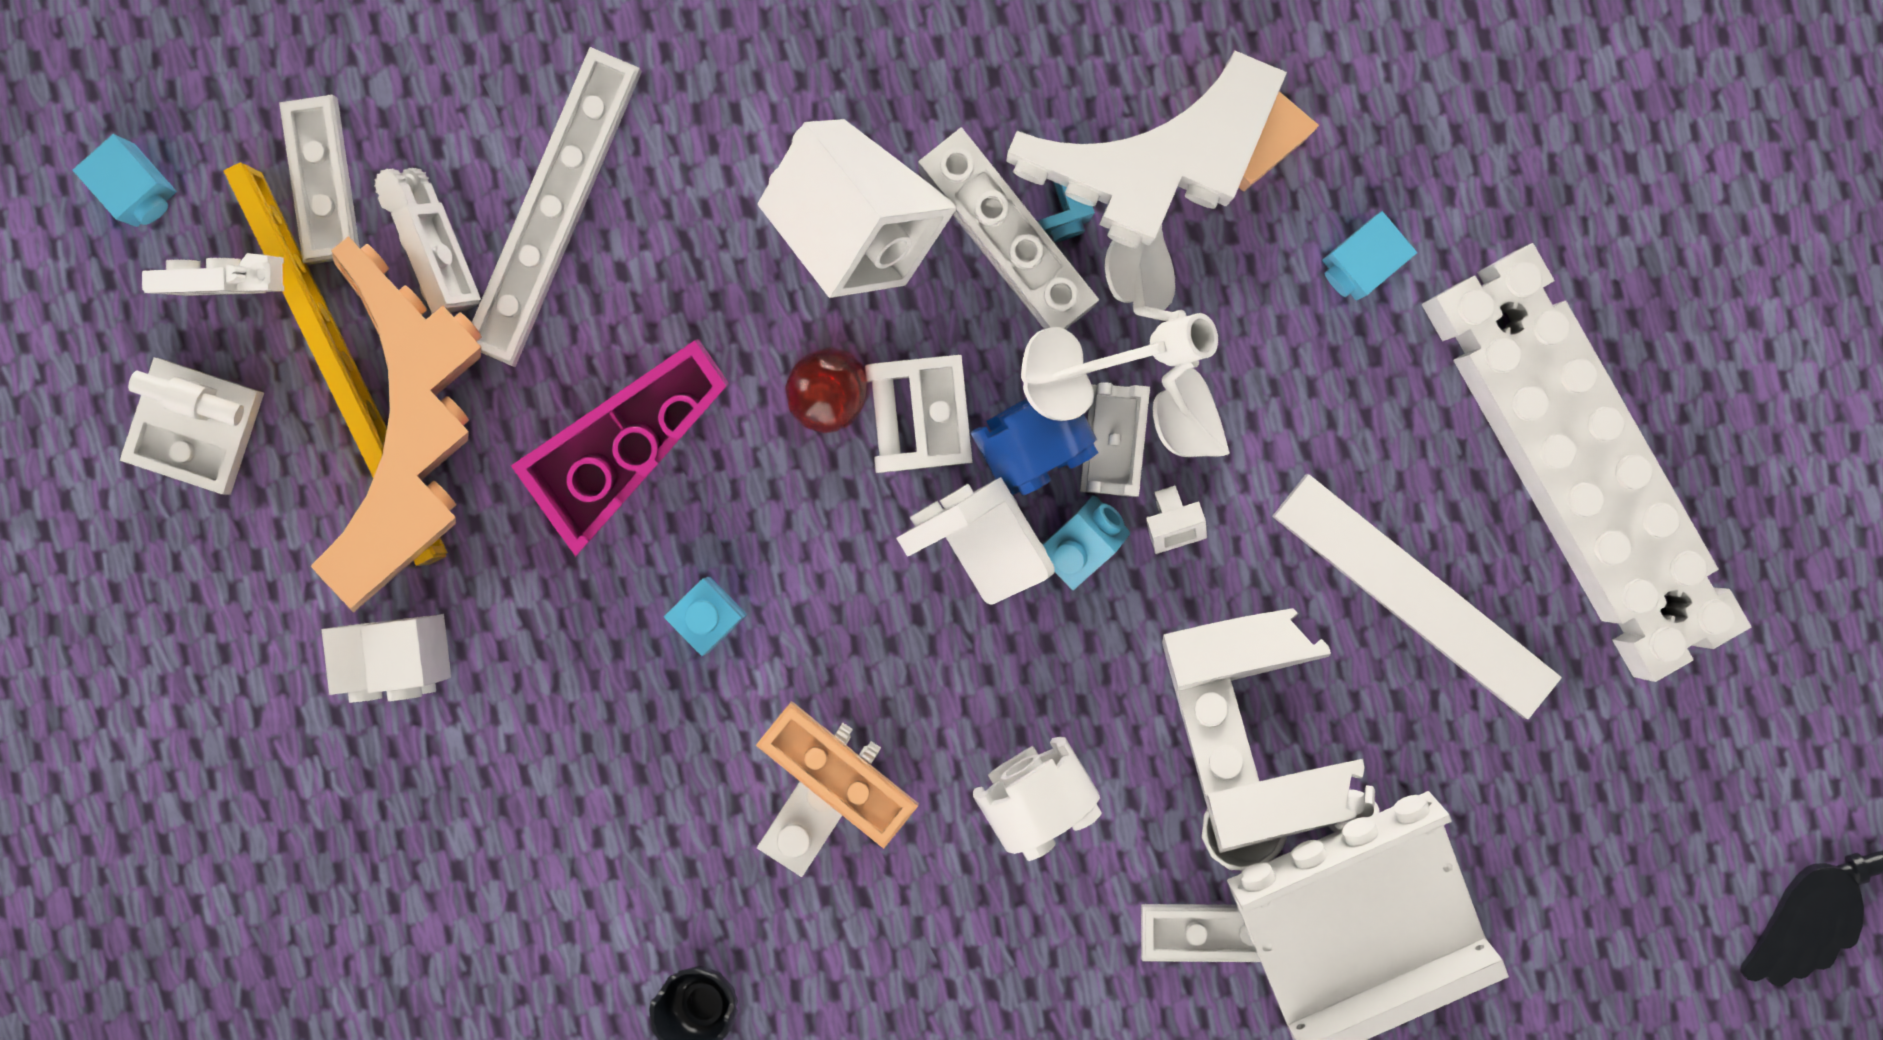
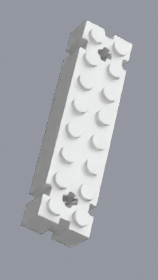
[1422,243,1751,682]

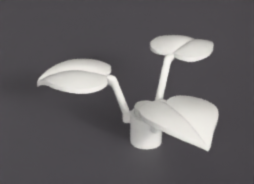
[1021,225,1230,457]

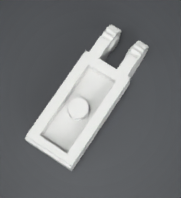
[374,168,481,314]
[757,723,881,877]

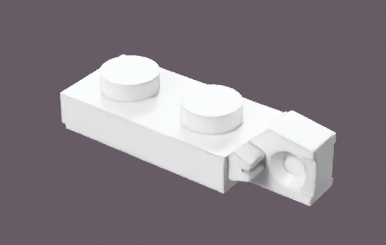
[142,253,285,296]

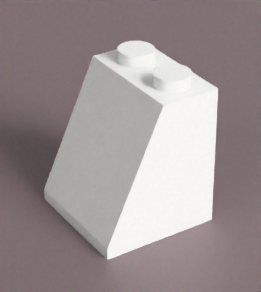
[757,119,957,298]

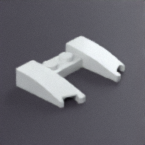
[1162,608,1364,853]

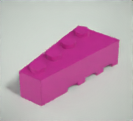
[511,339,729,557]

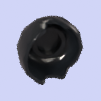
[649,966,738,1040]

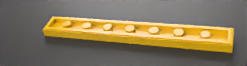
[223,162,448,566]

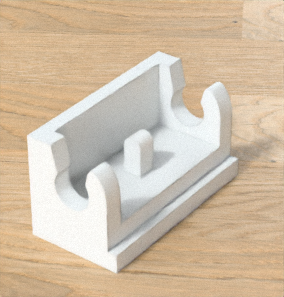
[1080,383,1150,497]

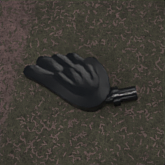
[1740,850,1883,986]

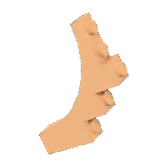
[311,236,482,613]

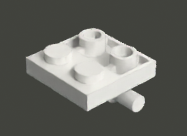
[120,357,264,495]

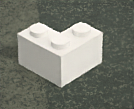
[321,614,451,703]

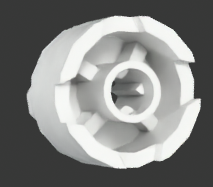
[973,737,1102,861]

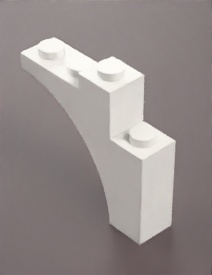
[1006,51,1287,249]

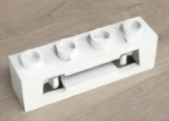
[918,127,1099,330]

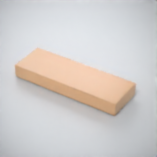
[756,701,919,849]

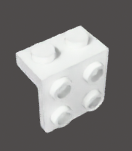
[897,477,1055,604]

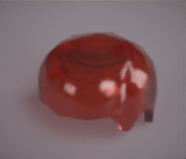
[785,347,870,434]

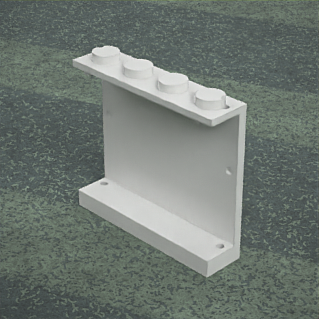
[1227,791,1509,1040]

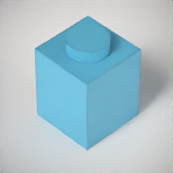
[72,134,177,227]
[1322,211,1418,301]
[664,577,747,656]

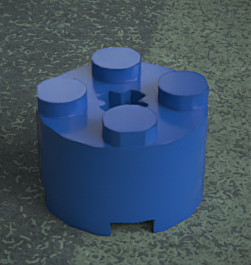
[971,398,1099,496]

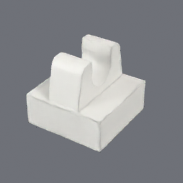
[1146,486,1207,554]

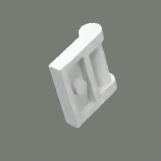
[865,355,973,473]

